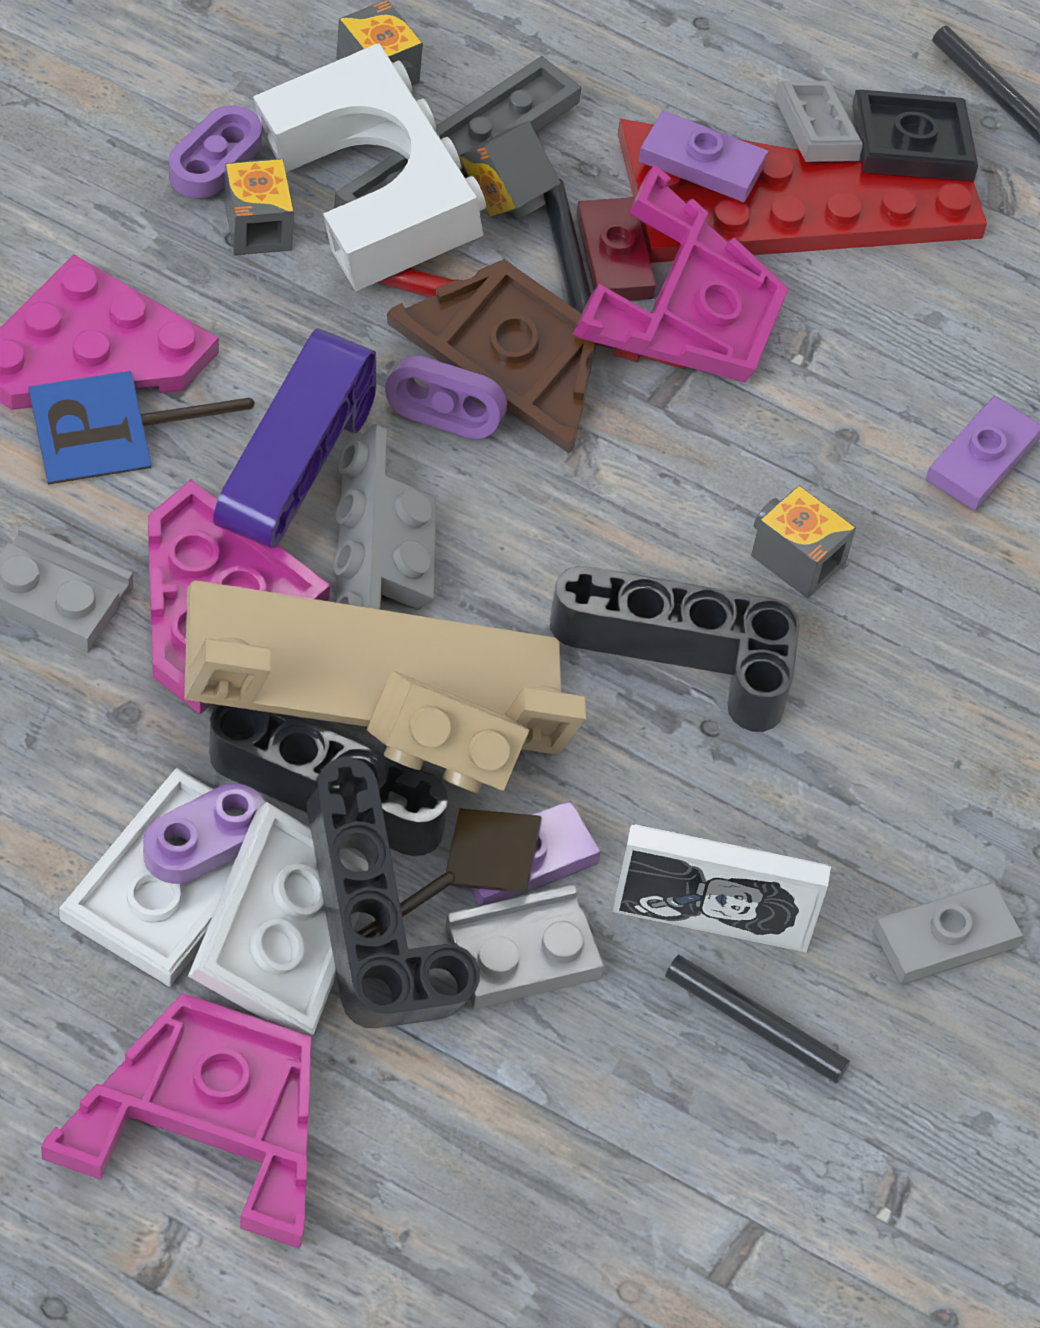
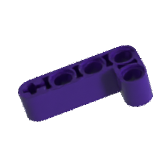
[213,328,376,549]

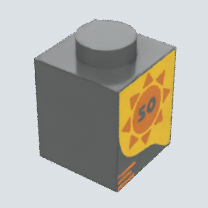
[336,0,423,85]
[459,121,561,219]
[224,159,294,256]
[751,485,856,599]

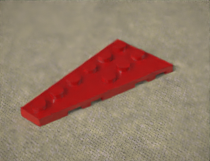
[618,118,987,263]

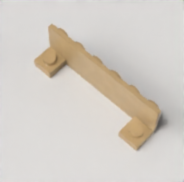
[185,580,586,755]

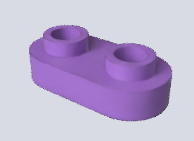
[169,105,262,198]
[385,356,507,439]
[143,784,266,884]

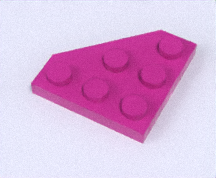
[0,254,219,410]
[148,480,330,714]

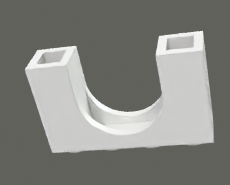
[253,43,486,292]

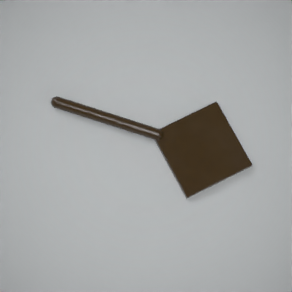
[357,808,542,938]

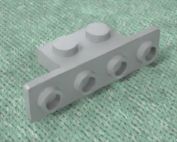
[333,424,436,610]

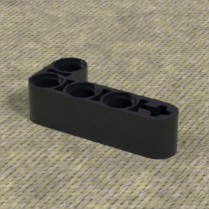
[550,566,800,732]
[209,704,448,856]
[307,757,480,1028]

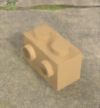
[367,670,529,793]

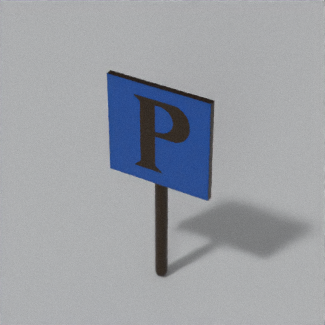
[28,371,255,484]

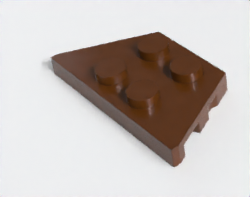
[387,259,597,453]

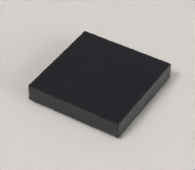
[852,89,978,181]

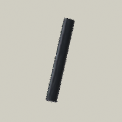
[932,26,1040,144]
[543,179,591,313]
[665,954,850,1084]

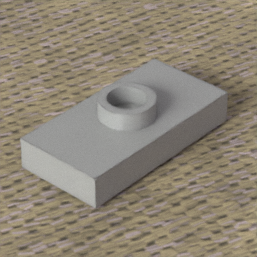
[775,81,863,162]
[873,882,1023,985]

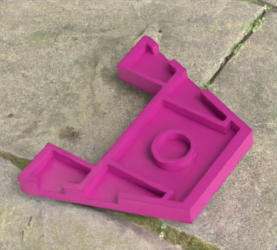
[573,165,789,382]
[41,993,311,1249]

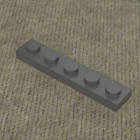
[334,56,582,208]

